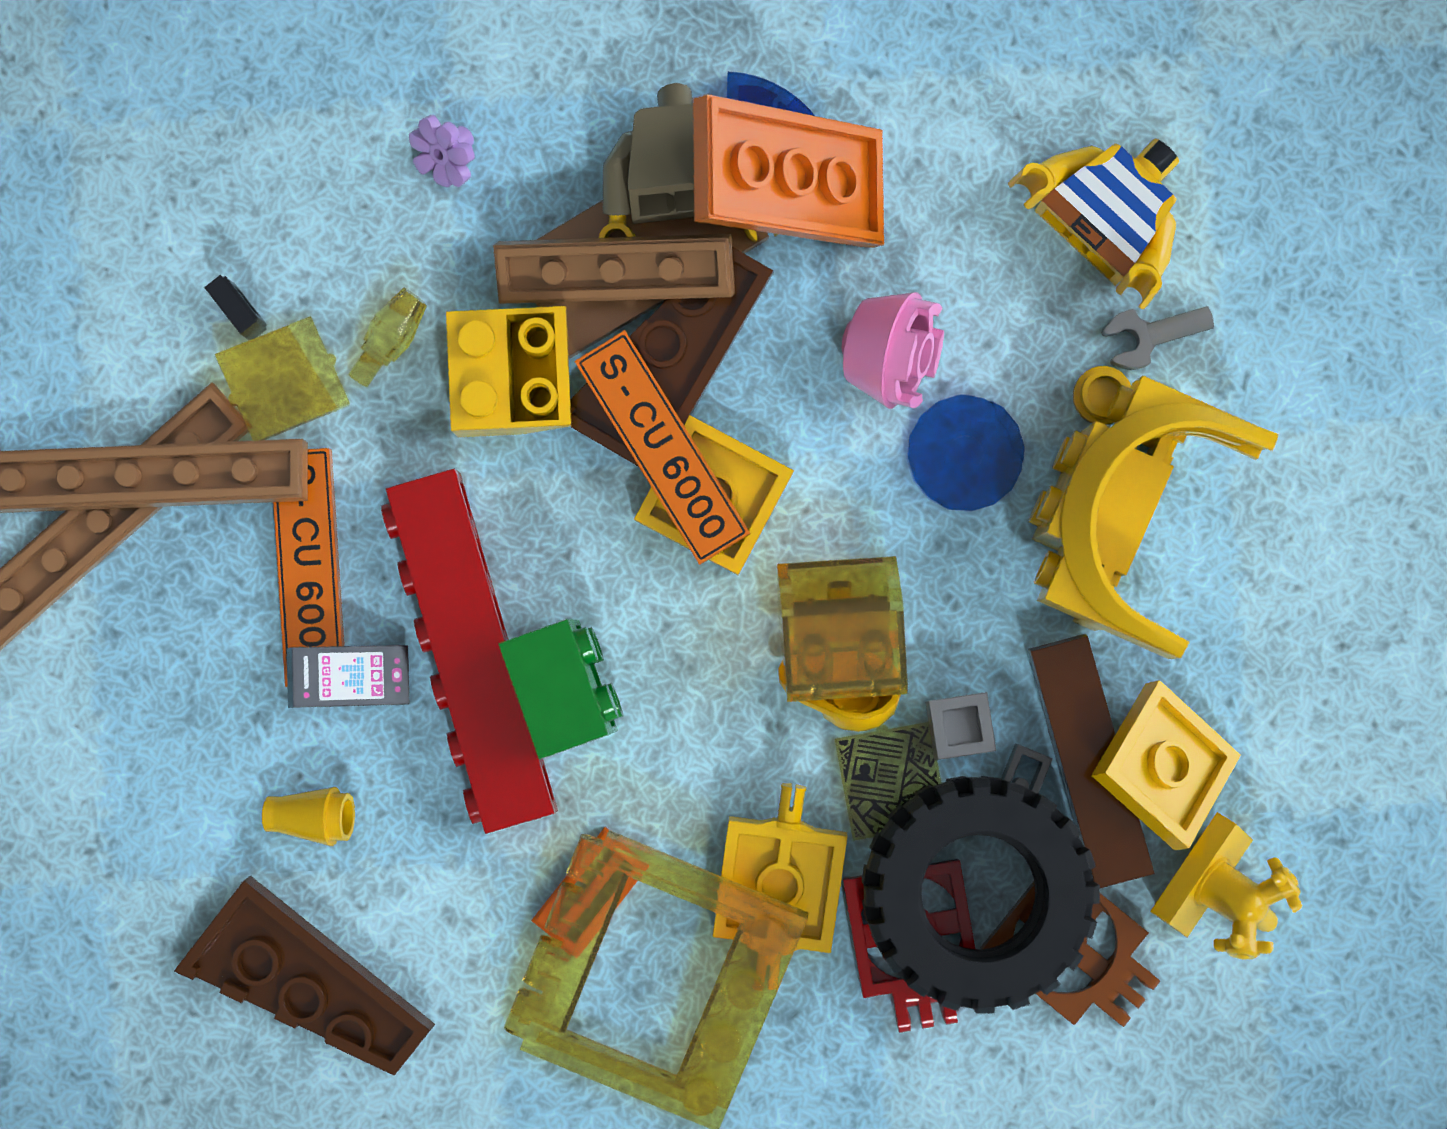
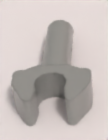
[1101,306,1214,370]

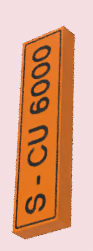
[574,330,750,565]
[273,448,345,687]

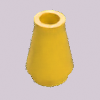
[262,787,355,846]

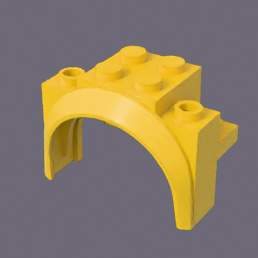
[1028,376,1279,659]

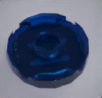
[907,394,1025,512]

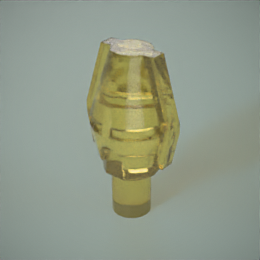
[348,287,427,387]

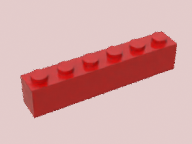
[381,468,558,834]

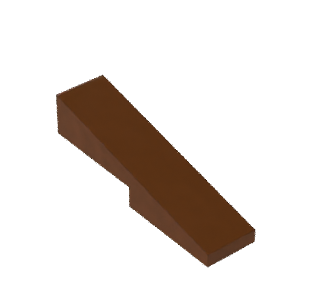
[1028,634,1155,888]

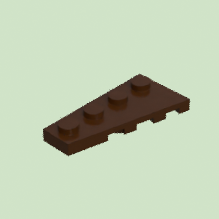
[174,876,435,1076]

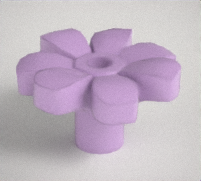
[409,115,475,188]

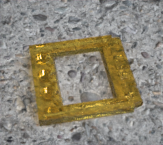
[504,830,809,1129]

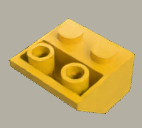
[446,306,572,437]

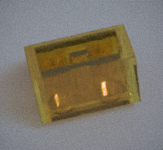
[777,556,908,702]

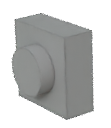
[925,692,996,760]

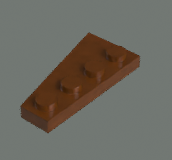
[570,247,774,467]

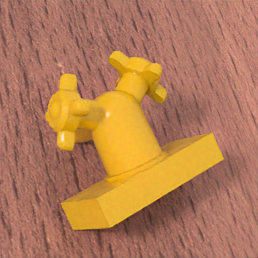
[1150,812,1302,960]

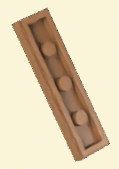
[493,234,735,304]

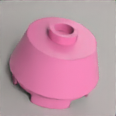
[841,292,944,409]

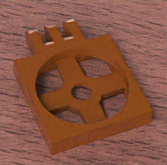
[980,881,1161,1027]

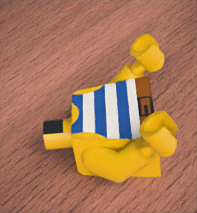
[1008,138,1179,309]

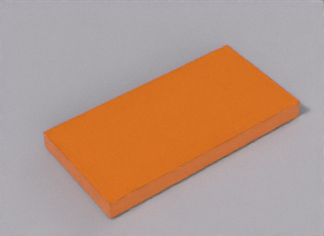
[693,94,884,247]

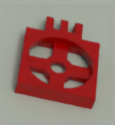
[842,859,975,1033]

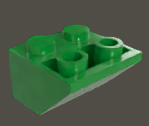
[499,619,624,760]

